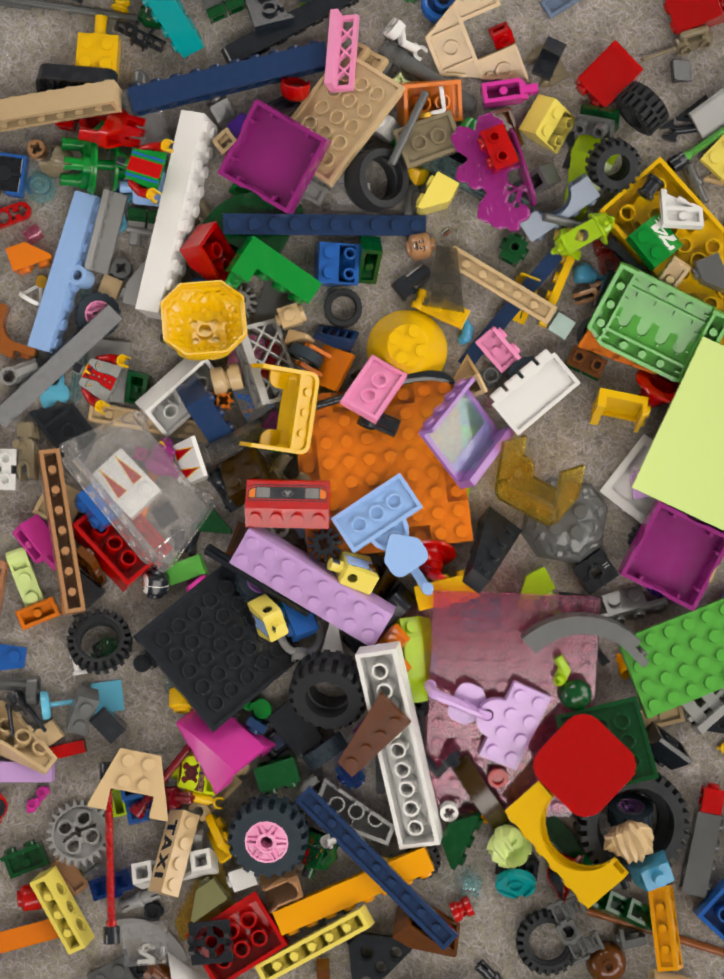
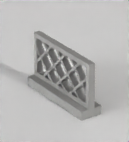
[235,318,294,409]

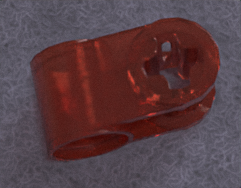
[592,235,619,275]

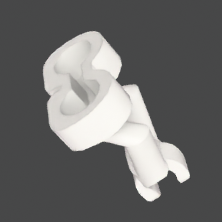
[382,18,428,61]

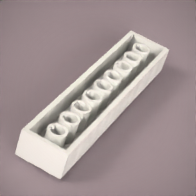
[135,110,218,320]
[355,641,443,850]

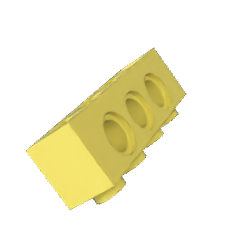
[29,866,95,954]

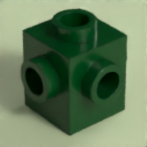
[498,233,529,268]

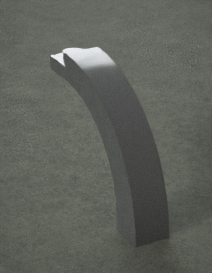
[520,612,650,668]

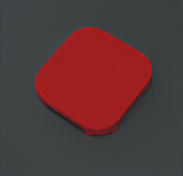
[533,714,637,817]

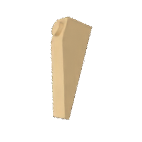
[0,700,57,775]

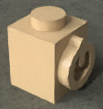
[275,303,307,331]

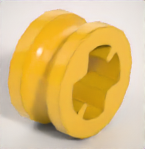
[111,0,131,13]

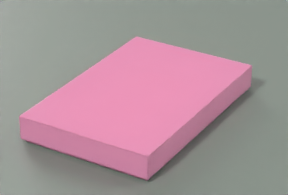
[340,355,408,424]

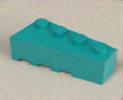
[142,0,205,59]

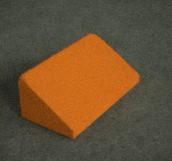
[15,596,62,630]

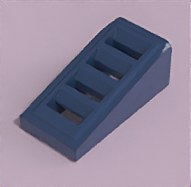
[313,324,359,353]

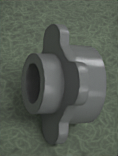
[479,364,503,388]

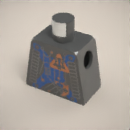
[231,383,282,425]

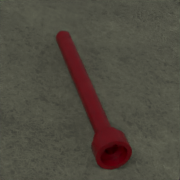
[129,743,192,820]

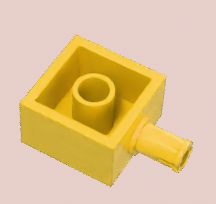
[75,15,122,81]

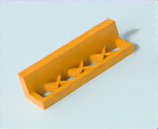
[648,884,683,972]

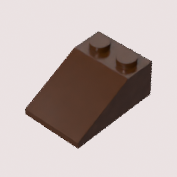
[392,905,460,957]

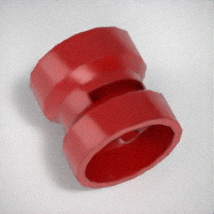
[448,896,475,923]

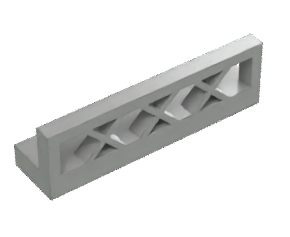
[84,189,129,275]

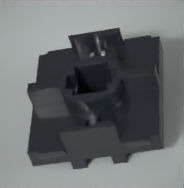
[572,548,619,595]

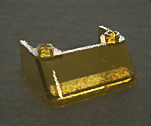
[495,435,585,526]

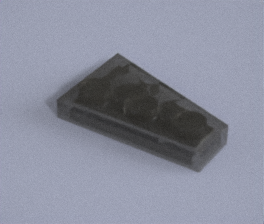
[424,245,465,313]

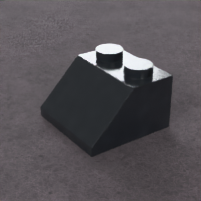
[646,721,692,770]

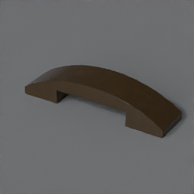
[453,754,511,830]

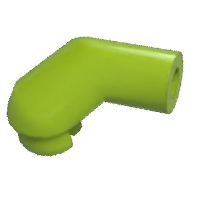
[553,654,571,686]

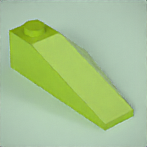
[391,616,434,703]

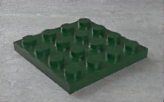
[555,696,659,787]

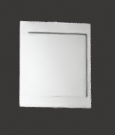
[599,434,655,524]

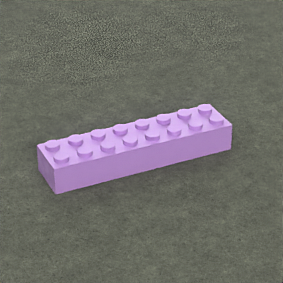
[229,527,396,646]

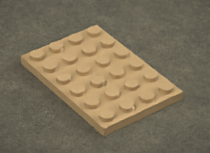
[290,49,405,188]

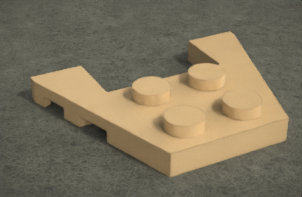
[87,748,168,822]

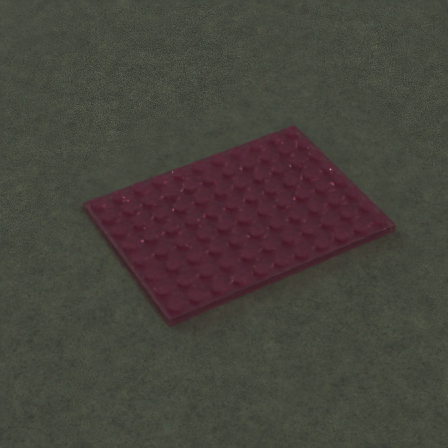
[426,590,601,818]

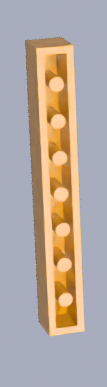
[273,846,435,936]

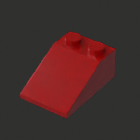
[179,221,236,282]

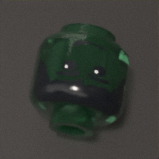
[90,636,118,658]

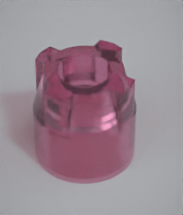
[22,223,44,245]

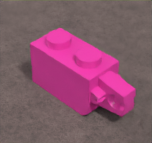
[480,78,539,109]
[12,514,55,571]

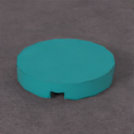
[495,869,536,899]

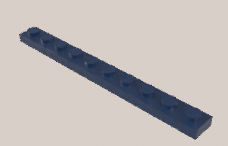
[223,213,426,236]
[295,786,458,951]

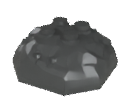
[521,477,608,564]

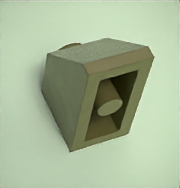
[191,875,229,923]

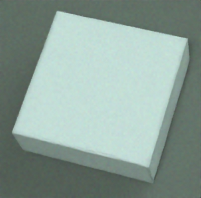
[547,312,576,340]

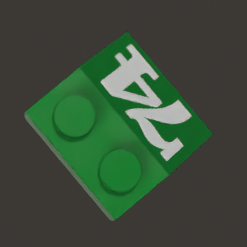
[625,213,683,271]

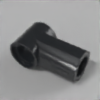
[391,263,434,302]
[356,413,401,438]

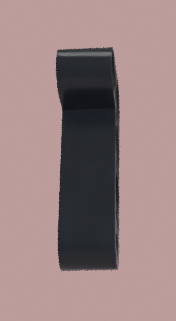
[36,63,118,93]
[342,583,415,654]

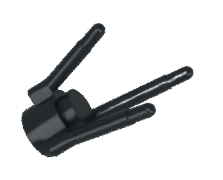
[5,690,47,738]

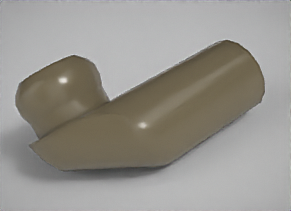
[195,198,211,225]

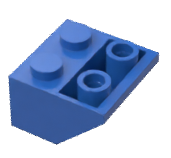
[314,242,360,287]

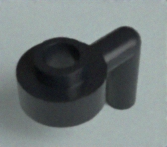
[426,750,462,777]

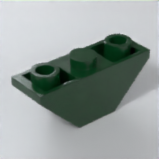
[441,810,484,870]

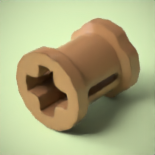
[27,139,48,161]

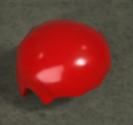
[280,77,310,102]

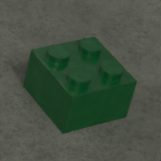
[253,753,302,795]

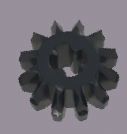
[306,528,342,562]

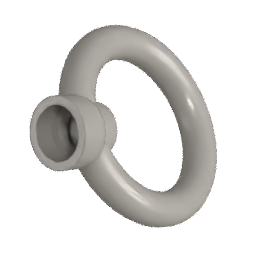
[278,614,325,663]

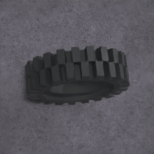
[67,609,133,675]
[516,908,578,976]

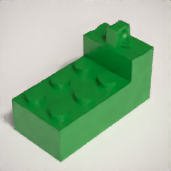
[225,236,322,305]

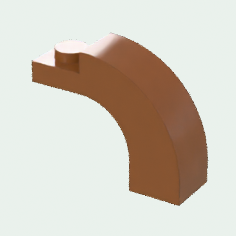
[0,303,39,360]

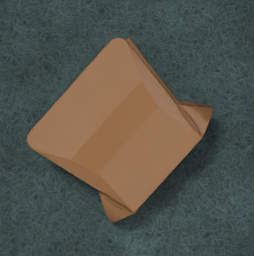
[259,867,303,913]

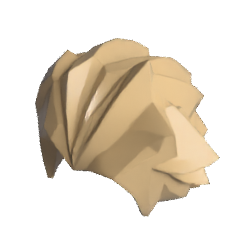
[604,820,654,865]

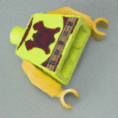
[171,751,225,809]

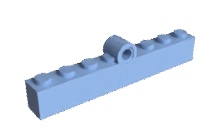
[27,191,101,354]

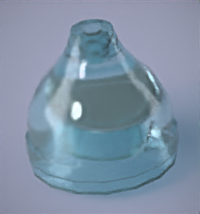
[26,173,57,204]

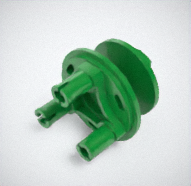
[60,137,129,195]

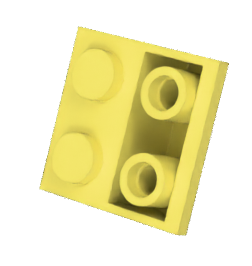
[519,94,575,154]
[415,171,459,215]

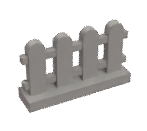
[681,688,724,734]

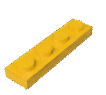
[536,256,575,329]

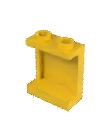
[589,388,651,433]

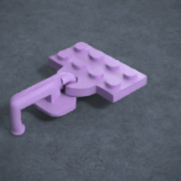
[424,679,552,770]

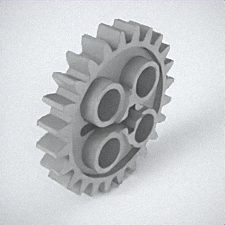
[46,799,114,868]

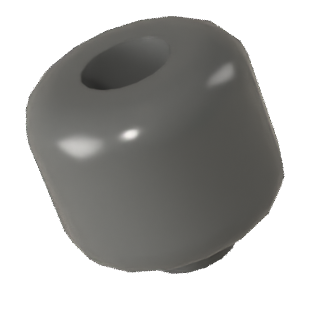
[128,70,149,88]

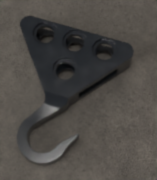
[319,909,412,979]

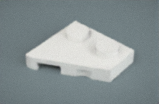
[659,188,704,230]

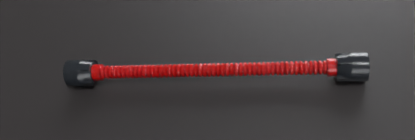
[99,762,120,945]

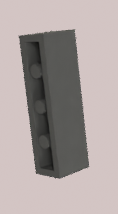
[678,809,724,898]

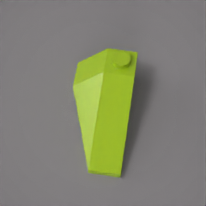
[563,134,619,222]

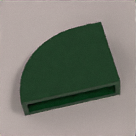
[203,192,304,254]

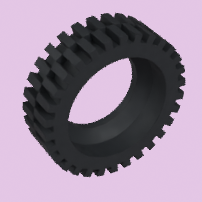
[573,772,691,882]

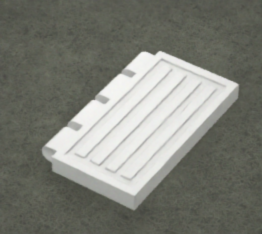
[490,349,580,436]

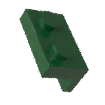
[0,839,51,879]

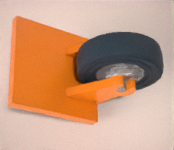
[287,342,355,393]

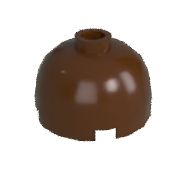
[585,940,627,979]

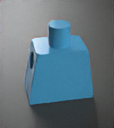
[627,850,675,891]

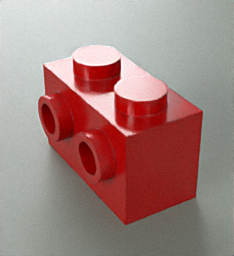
[477,123,519,175]

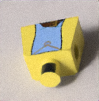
[327,551,379,595]
[247,594,288,642]

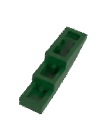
[591,890,653,932]

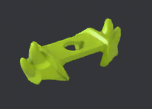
[551,213,615,260]

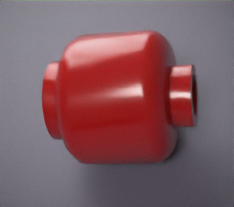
[17,884,42,911]

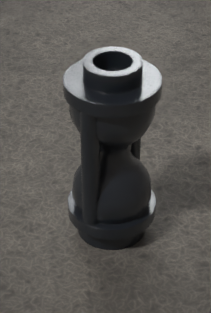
[207,468,244,513]

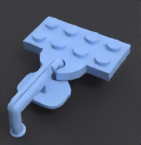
[330,473,434,596]

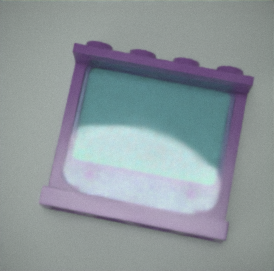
[418,377,514,489]

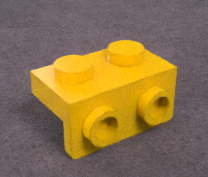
[205,813,232,864]

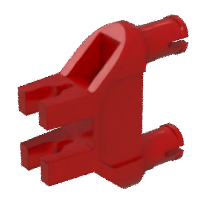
[78,109,146,148]

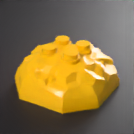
[160,280,247,361]

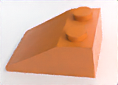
[397,79,463,126]

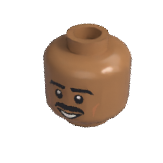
[405,232,436,261]

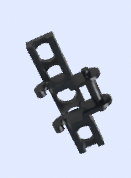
[114,18,166,53]

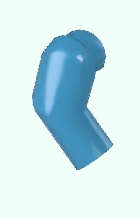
[457,318,474,345]

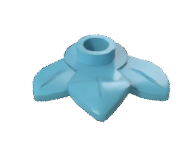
[40,375,70,409]

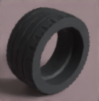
[344,148,409,211]

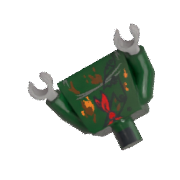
[300,827,339,879]

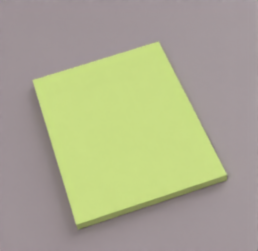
[631,336,724,531]

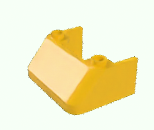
[239,363,319,454]

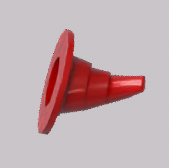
[635,370,679,408]
[418,540,456,581]

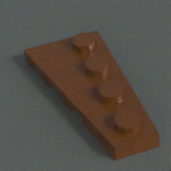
[337,691,411,777]

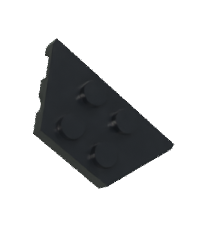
[29,403,98,475]

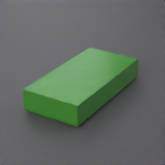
[164,553,208,586]

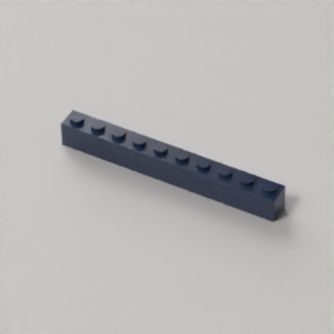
[126,40,327,117]

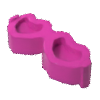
[26,786,50,813]

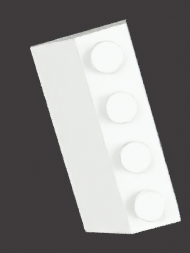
[135,358,214,438]

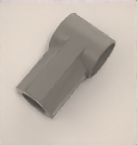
[0,358,39,387]

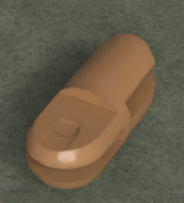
[573,280,603,305]

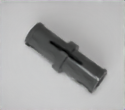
[682,164,709,204]

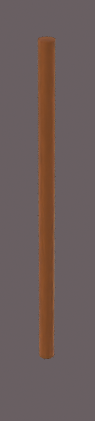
[577,903,724,957]

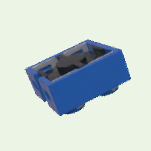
[0,152,30,199]

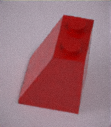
[663,0,724,36]
[575,40,644,109]

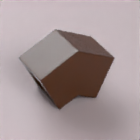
[316,958,330,979]

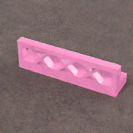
[324,9,360,93]

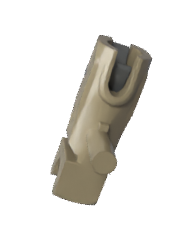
[12,422,40,481]

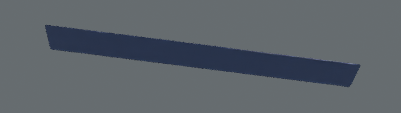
[458,250,562,365]

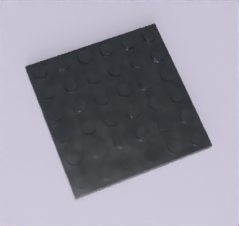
[133,565,301,733]

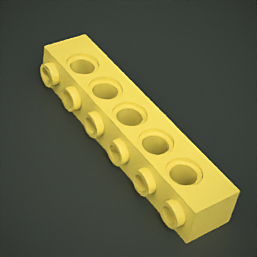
[254,904,375,979]

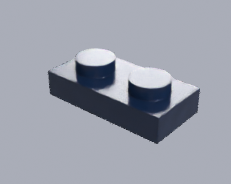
[246,713,270,735]

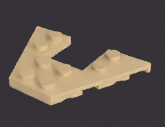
[425,0,530,83]

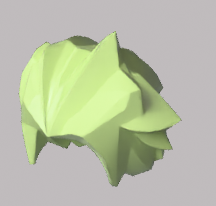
[486,824,532,869]

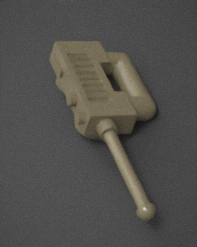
[641,25,712,62]

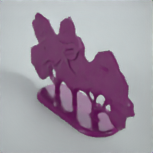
[451,112,536,232]

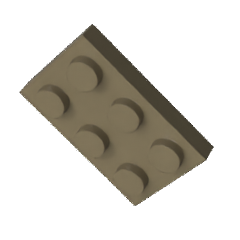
[392,110,457,170]

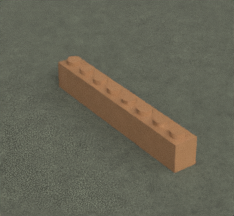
[37,448,86,616]

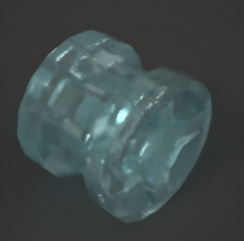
[461,874,482,898]

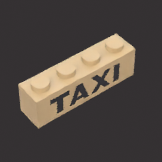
[148,809,200,898]

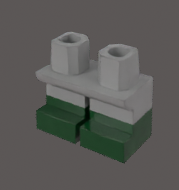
[126,207,158,248]

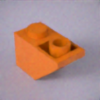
[5,242,54,276]

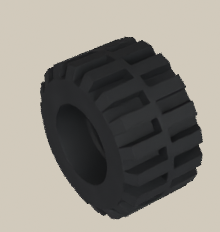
[615,81,669,136]
[585,137,642,193]

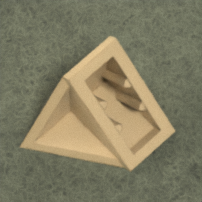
[454,354,488,403]

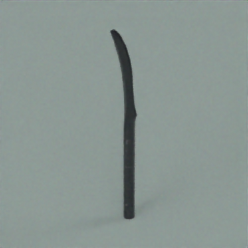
[315,370,455,411]

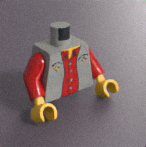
[72,354,131,415]

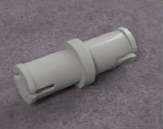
[119,890,162,913]

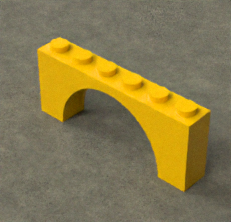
[505,781,629,908]

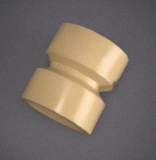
[210,362,244,395]

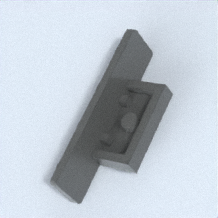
[601,585,668,624]

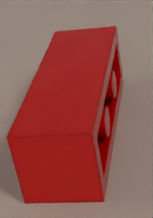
[49,738,87,759]

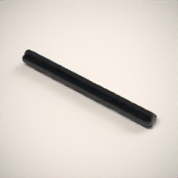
[204,544,311,617]

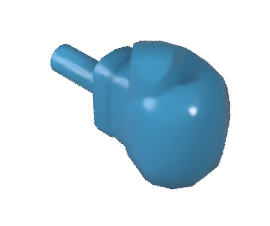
[573,262,604,284]

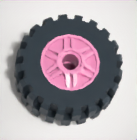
[227,793,309,878]

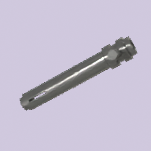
[379,40,477,112]

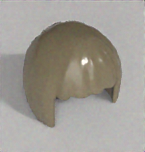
[39,145,73,178]

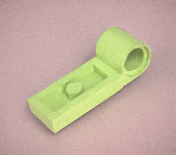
[5,547,45,607]

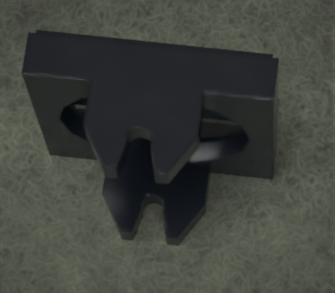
[187,918,234,966]

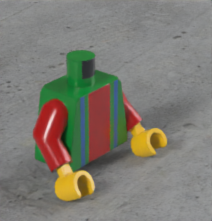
[116,139,175,204]

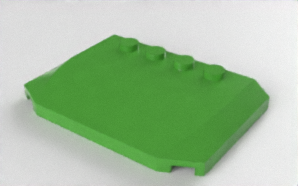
[587,262,724,382]

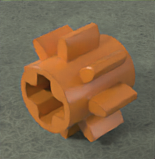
[211,390,235,410]

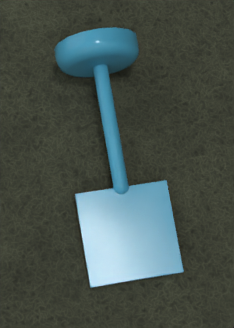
[40,680,125,720]

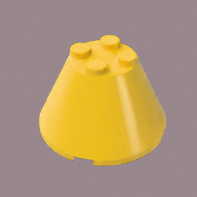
[366,310,447,385]

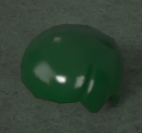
[558,678,592,710]

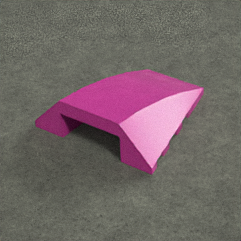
[176,710,276,795]

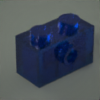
[334,763,366,789]
[88,866,136,901]

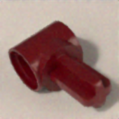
[165,786,195,810]

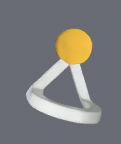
[419,86,446,118]
[18,275,48,306]

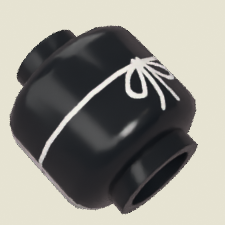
[142,567,170,599]

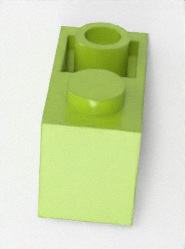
[516,566,556,609]

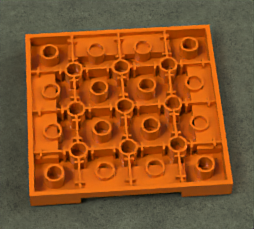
[297,378,473,560]

